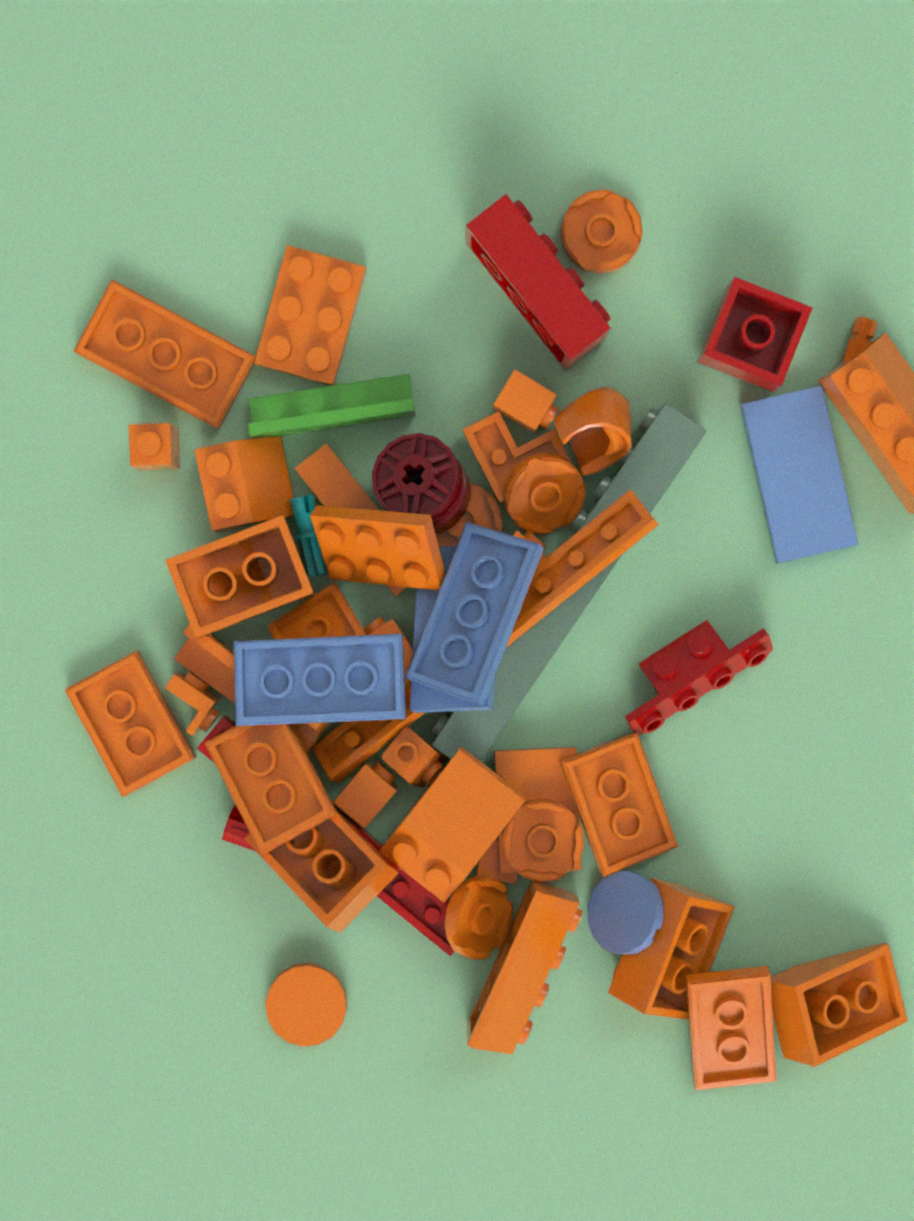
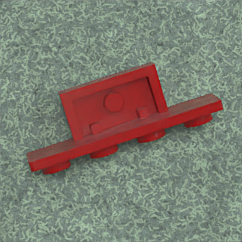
[625,620,773,736]

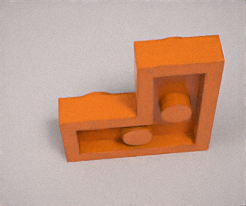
[462,411,571,504]

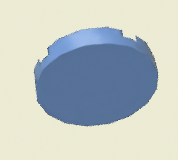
[588,871,664,955]

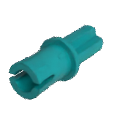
[289,494,328,577]

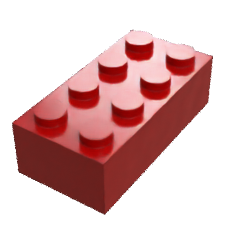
[466,194,611,371]

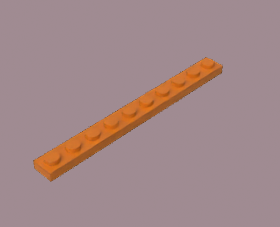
[312,489,659,783]

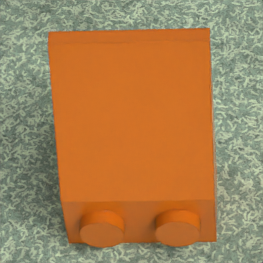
[165,515,315,638]
[379,746,527,902]
[244,810,399,933]
[771,943,908,1067]

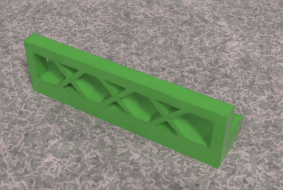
[248,374,416,439]

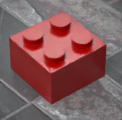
[697,277,813,392]

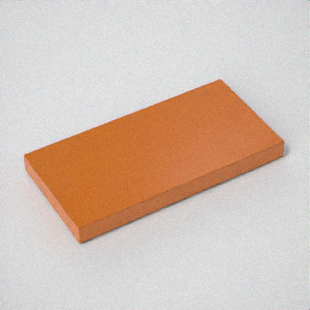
[74,280,256,430]

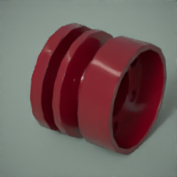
[372,433,471,533]

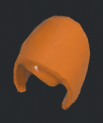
[553,387,632,476]

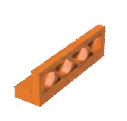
[174,623,330,754]

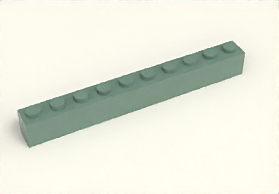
[430,403,707,761]

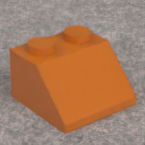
[194,436,294,533]

